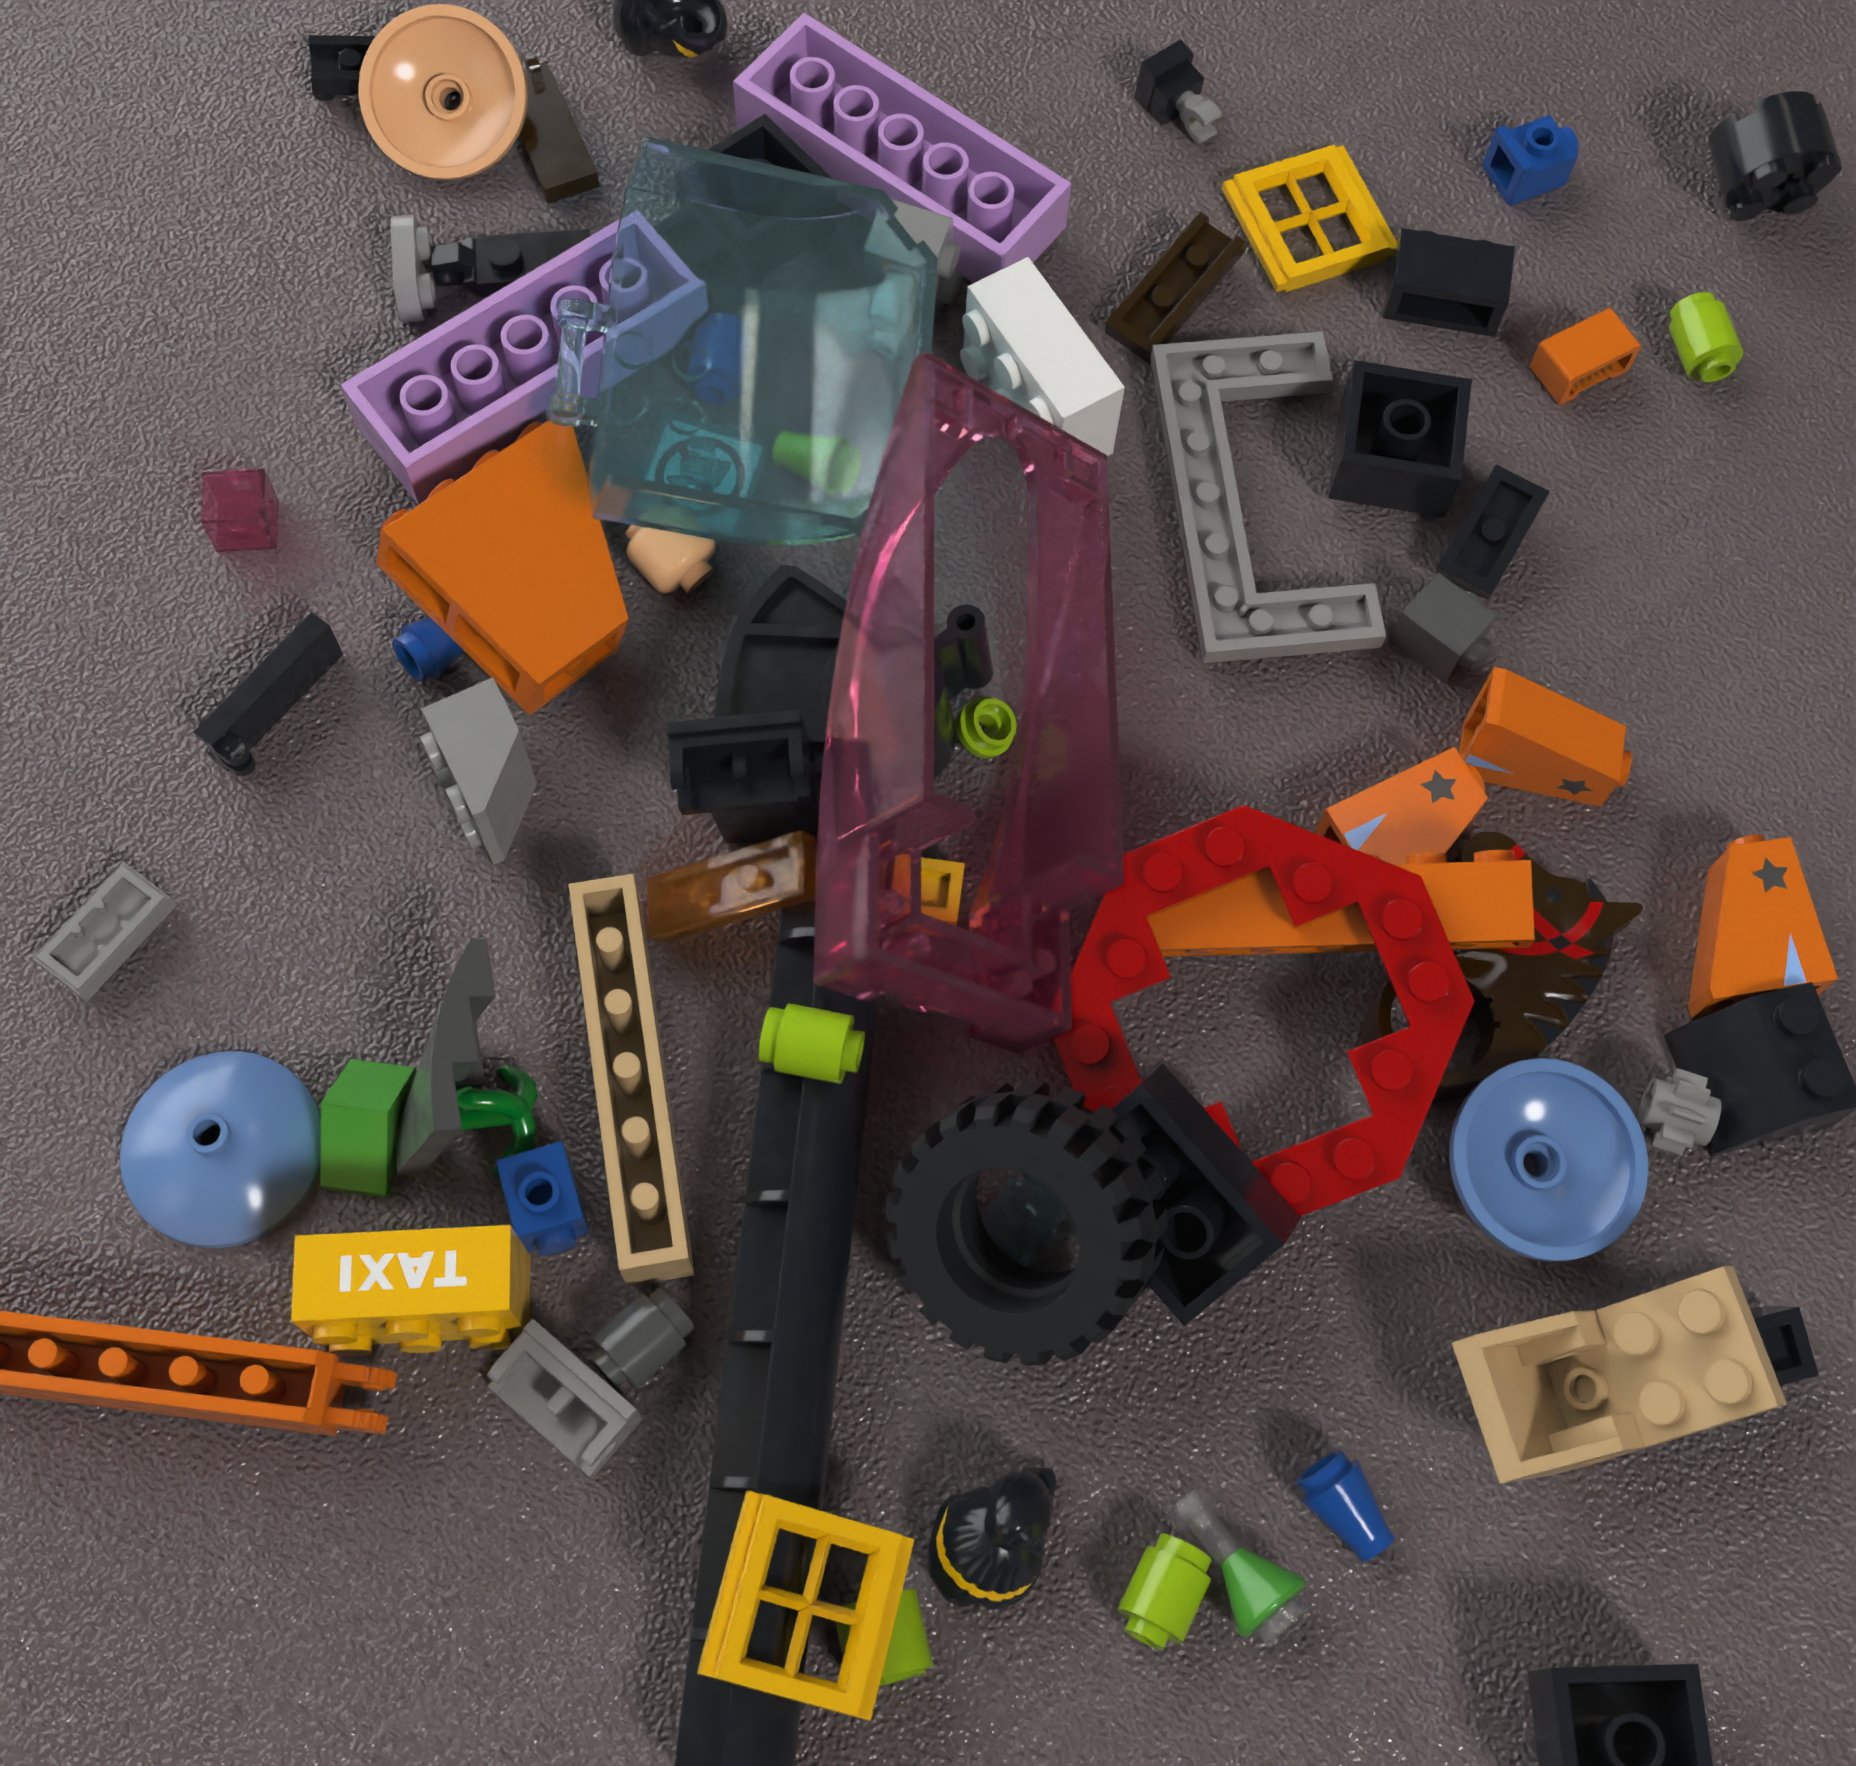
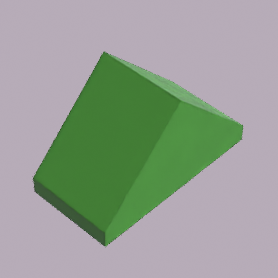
[320,1059,417,1198]

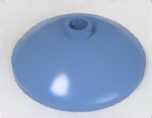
[120,1051,321,1248]
[1449,1058,1648,1262]

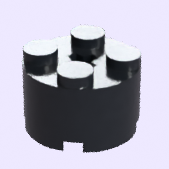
[1708,91,1842,221]

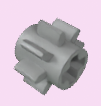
[1637,1068,1721,1156]

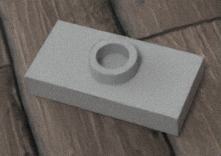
[32,862,177,1002]

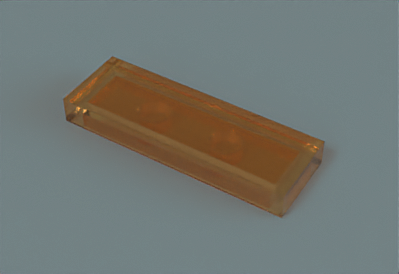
[647,830,817,943]

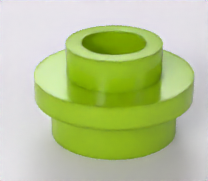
[956,697,1017,759]

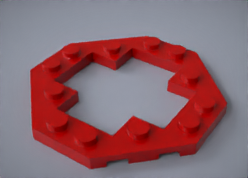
[1048,805,1474,1216]

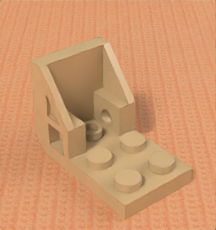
[1452,1266,1787,1484]

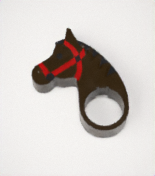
[1361,832,1643,1103]

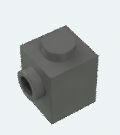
[1389,572,1497,684]

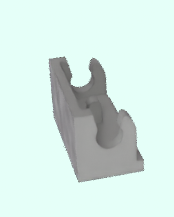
[487,1318,643,1479]

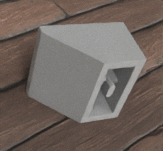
[419,677,537,865]

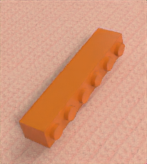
[1148,850,1535,957]

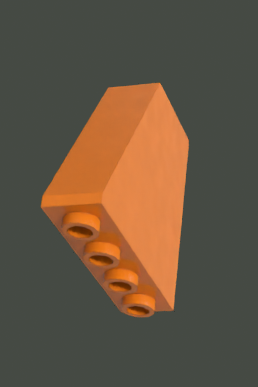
[376,411,629,716]

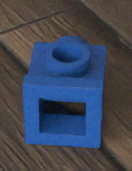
[1482,115,1579,206]

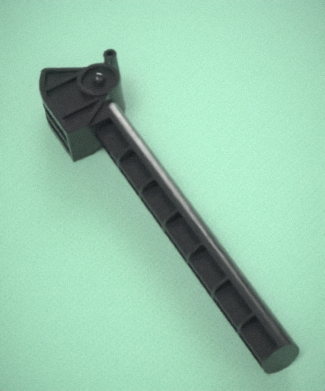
[674,565,993,1766]

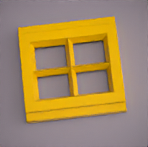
[1222,145,1397,292]
[697,1491,914,1721]

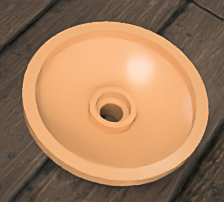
[359,4,528,181]

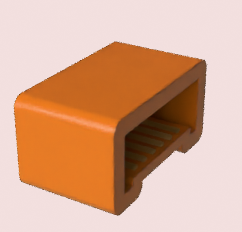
[1529,307,1642,405]

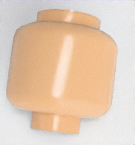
[626,503,716,594]

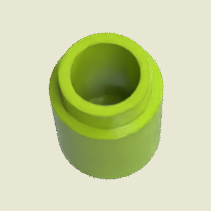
[1669,292,1744,382]
[759,1003,865,1084]
[1117,1533,1212,1651]

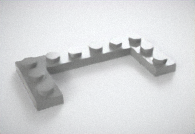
[1150,331,1386,663]

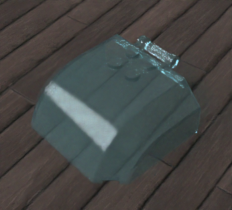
[546,137,938,546]

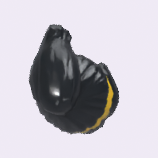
[613,0,728,58]
[928,1468,1057,1609]

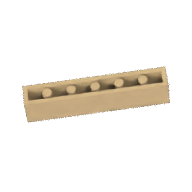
[568,874,695,1287]

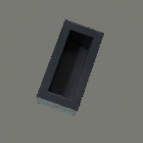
[1383,228,1515,337]

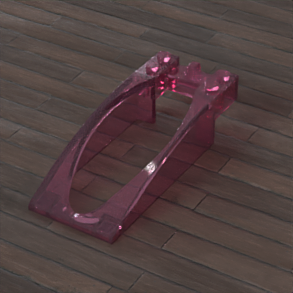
[813,351,1124,1053]

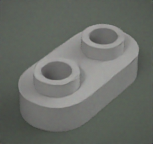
[390,214,436,323]

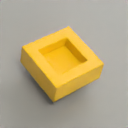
[893,855,965,931]

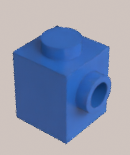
[496,1141,591,1255]

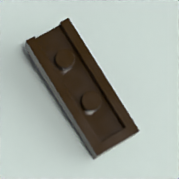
[518,54,600,204]
[1105,212,1245,364]

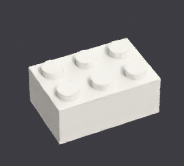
[960,257,1125,484]

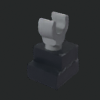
[1134,39,1222,144]

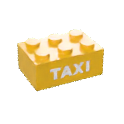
[291,1225,531,1357]

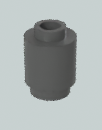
[590,1287,695,1390]

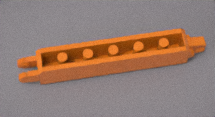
[0,1311,397,1436]

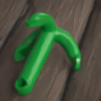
[456,1064,538,1178]

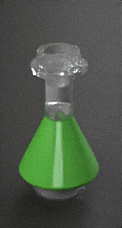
[1169,1486,1310,1646]

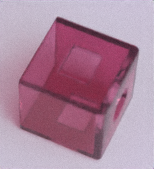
[201,468,279,552]

